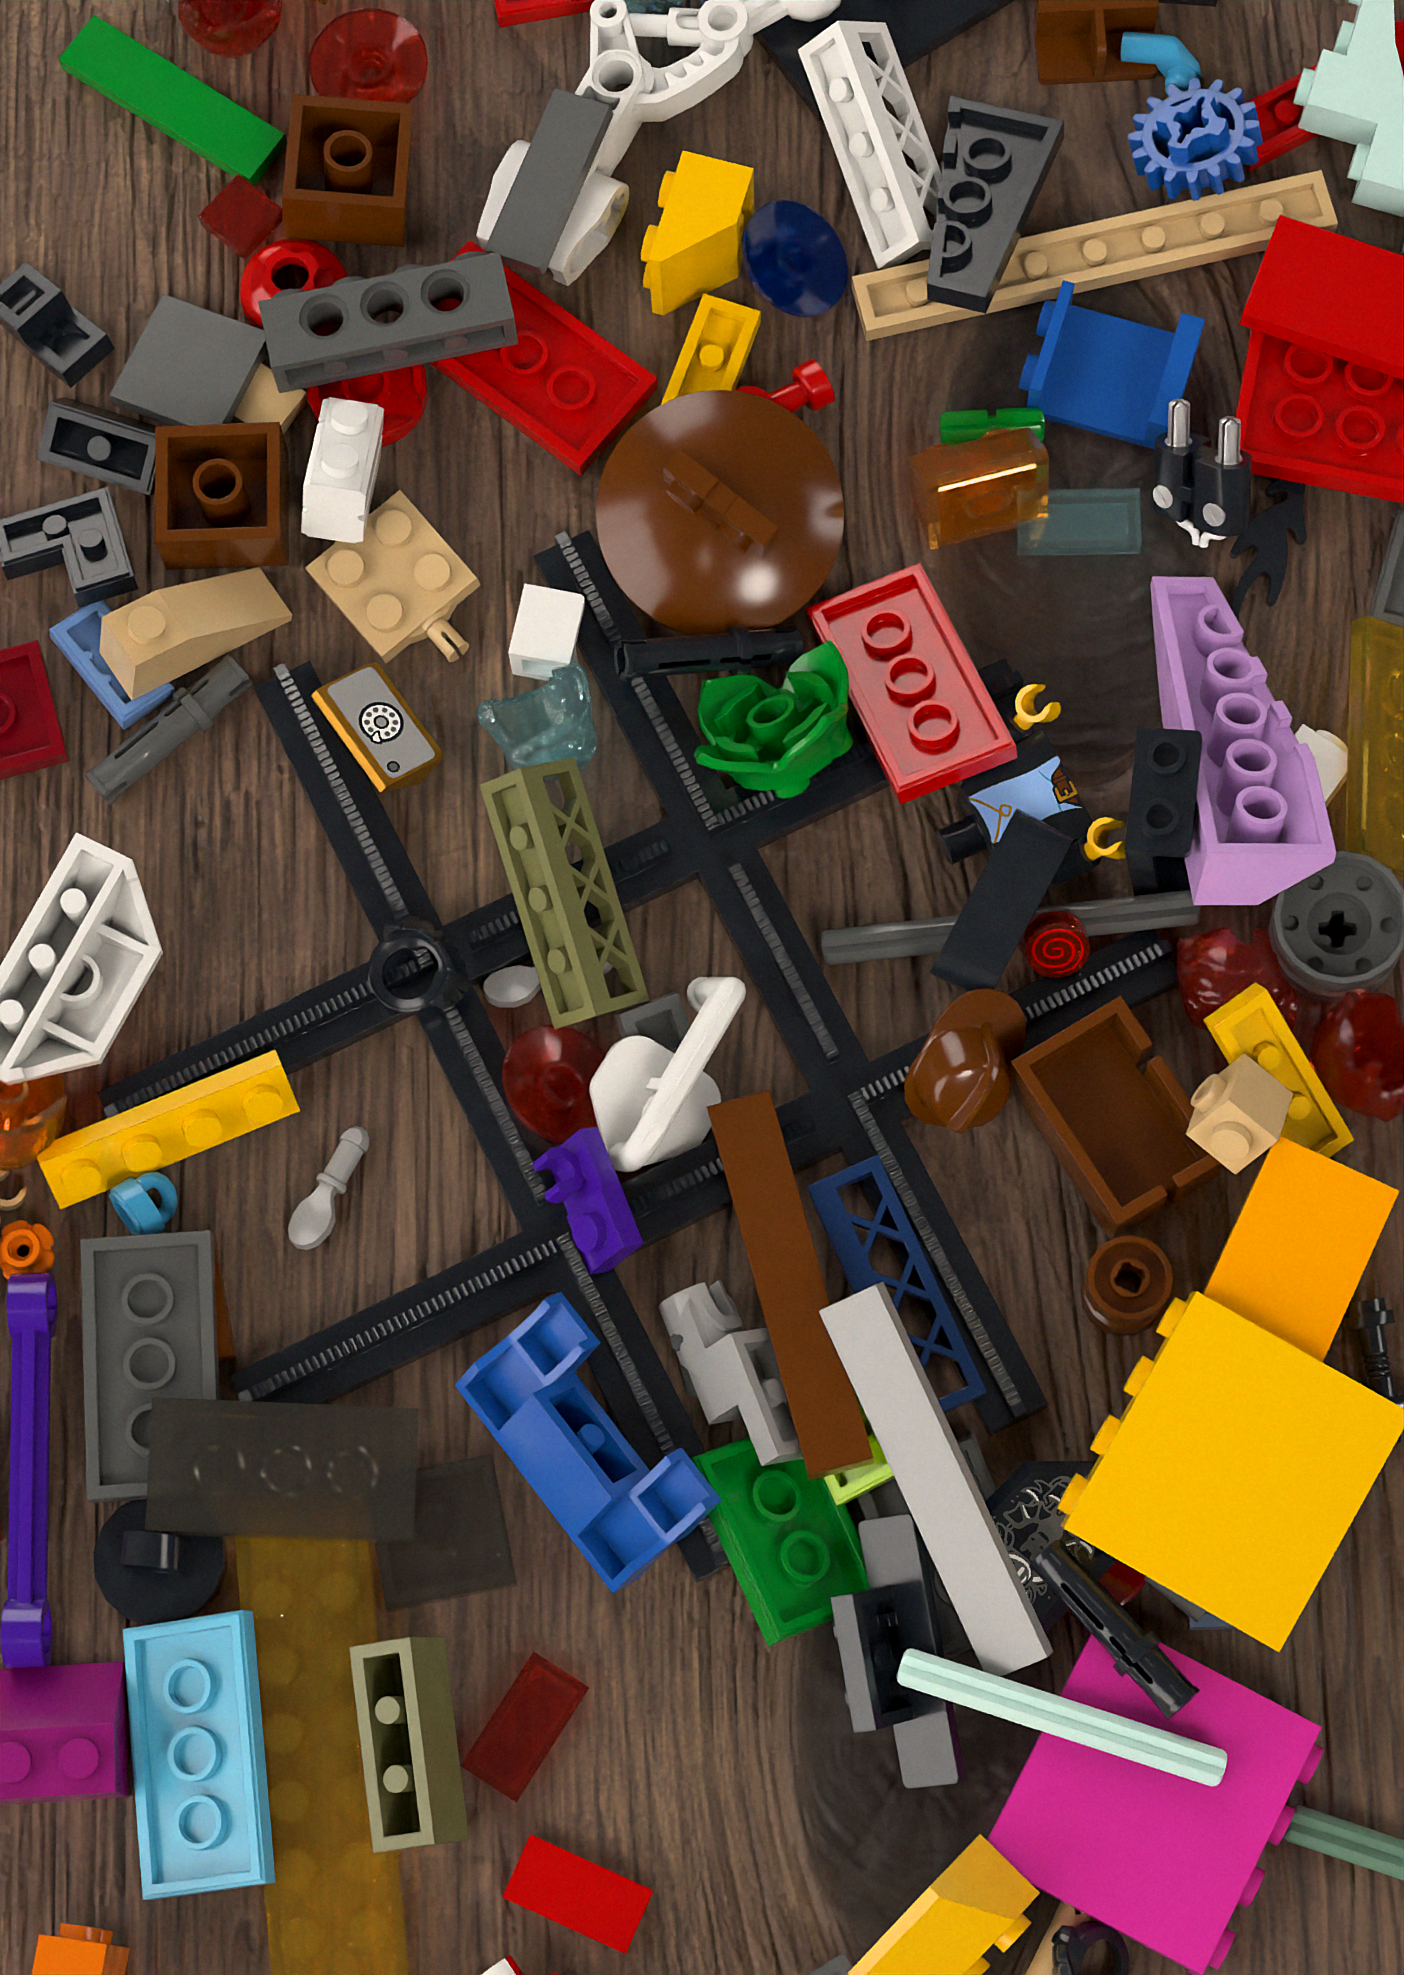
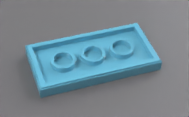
[123,1610,276,1900]

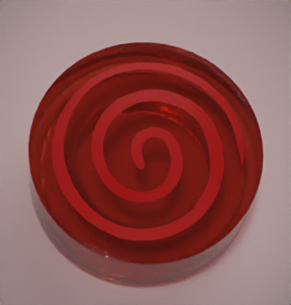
[1024,911,1090,978]

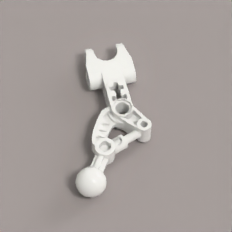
[476,0,841,286]

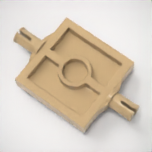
[305,490,480,663]

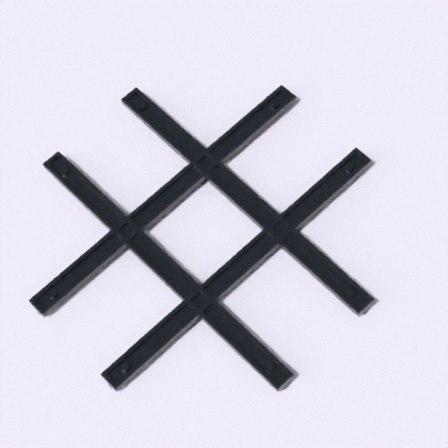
[97,530,1183,1584]

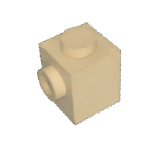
[1186,1053,1293,1175]

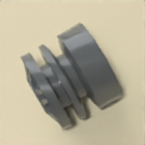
[1266,850,1404,1006]

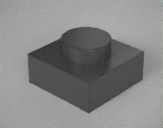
[614,992,690,1054]

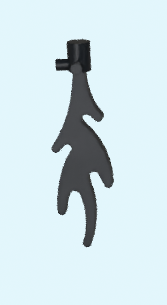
[1229,479,1307,622]

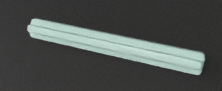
[897,1648,1227,1787]

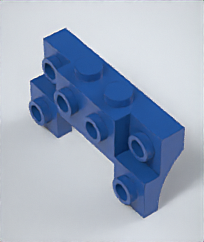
[455,1292,722,1593]

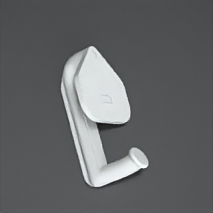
[589,977,746,1172]

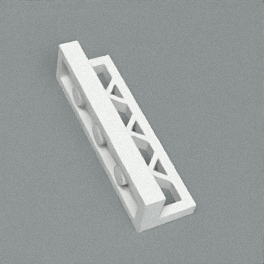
[798,21,942,269]

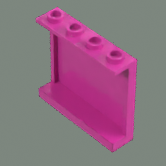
[987,1633,1324,1975]

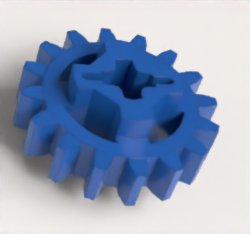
[1128,78,1263,201]

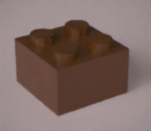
[282,94,413,247]
[155,422,289,570]

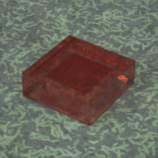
[198,174,283,260]

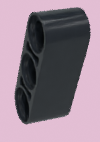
[930,808,1074,992]

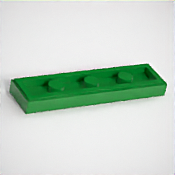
[59,15,287,189]

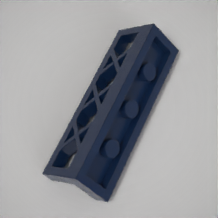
[807,1155,987,1414]

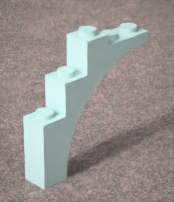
[1293,0,1404,253]

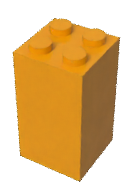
[1202,1136,1399,1362]

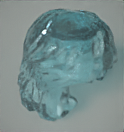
[476,661,597,783]

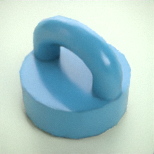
[109,1172,178,1235]

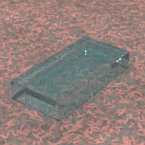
[1015,488,1142,556]

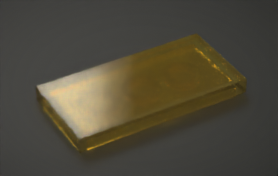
[1345,616,1404,880]

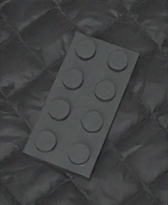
[80,1230,223,1503]

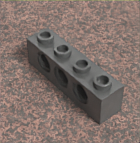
[258,251,519,393]

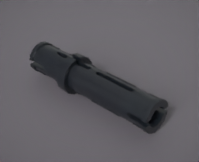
[614,625,804,680]
[1029,1537,1200,1720]

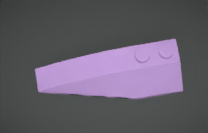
[1150,576,1337,905]

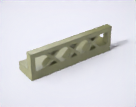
[479,757,650,1030]

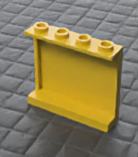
[1057,1291,1404,1652]

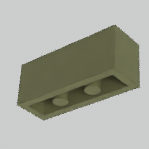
[349,1637,469,1853]

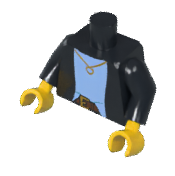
[936,684,1126,886]

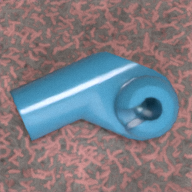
[1121,31,1201,94]

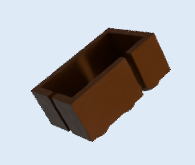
[1009,995,1224,1240]

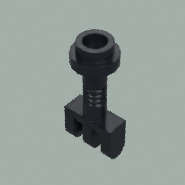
[1342,1298,1404,1444]

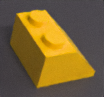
[848,1834,1040,1975]

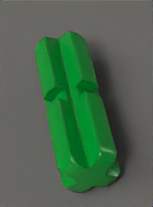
[939,407,1045,448]

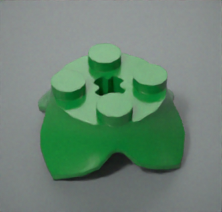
[694,640,853,798]

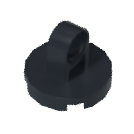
[93,1497,228,1625]

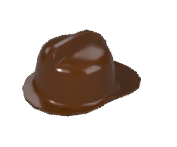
[904,988,1026,1134]

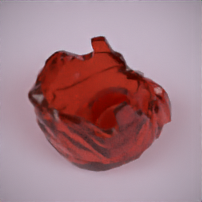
[178,0,283,59]
[1177,927,1298,1032]
[1309,991,1404,1123]

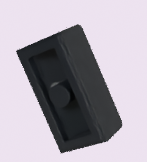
[37,397,156,495]

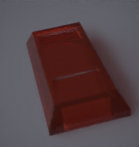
[460,1651,590,1803]

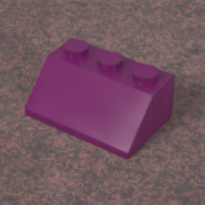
[0,1662,128,1805]

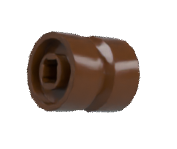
[1080,1235,1173,1337]

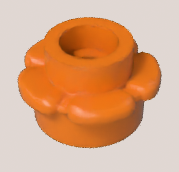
[0,1220,55,1280]

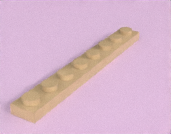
[851,170,1338,341]

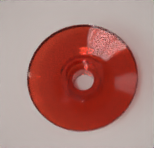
[309,8,428,104]
[502,1024,606,1144]

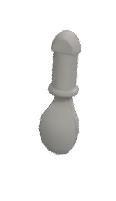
[483,961,613,1008]
[288,1126,370,1250]

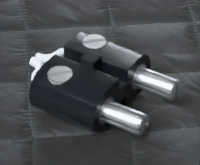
[1153,399,1252,548]

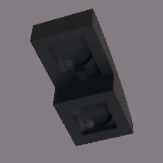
[0,262,115,388]

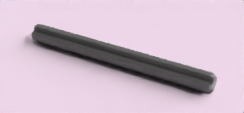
[821,890,1201,965]

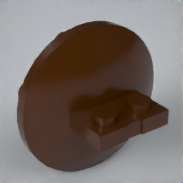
[596,390,844,635]

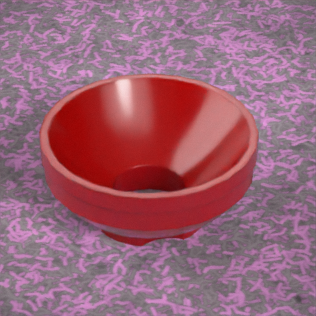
[240,238,347,336]

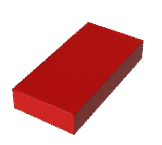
[502,1834,654,1954]

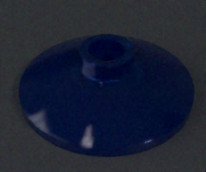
[741,200,848,317]

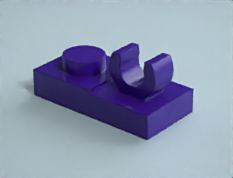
[533,1127,644,1275]

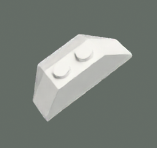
[0,832,163,1085]

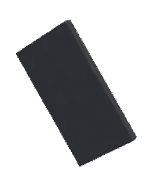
[753,0,1014,121]

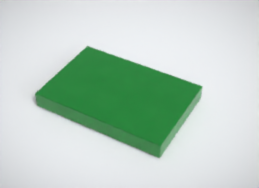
[691,1436,869,1647]

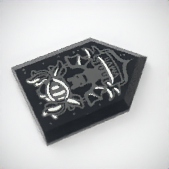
[985,1461,1118,1634]

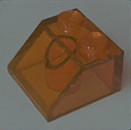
[909,427,1049,550]

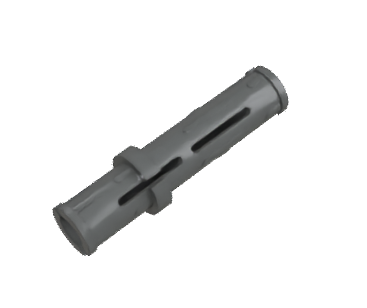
[84,654,253,805]

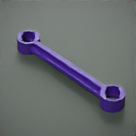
[0,1273,58,1668]

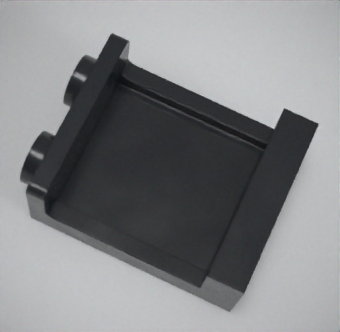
[1125,727,1203,896]

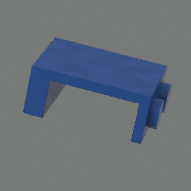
[1019,280,1205,449]

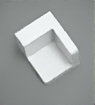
[508,584,585,686]

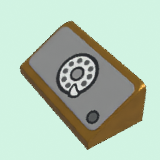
[311,662,443,793]

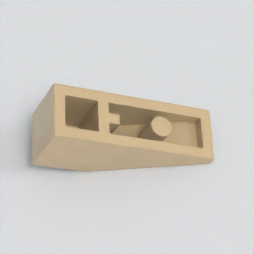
[99,567,292,701]

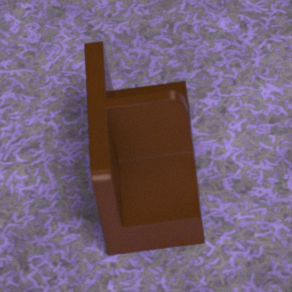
[1033,0,1159,85]

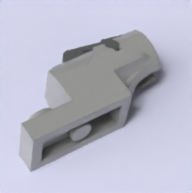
[658,1280,803,1466]

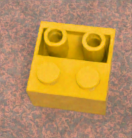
[641,151,755,316]

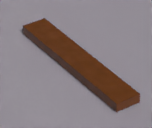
[707,1090,874,1481]

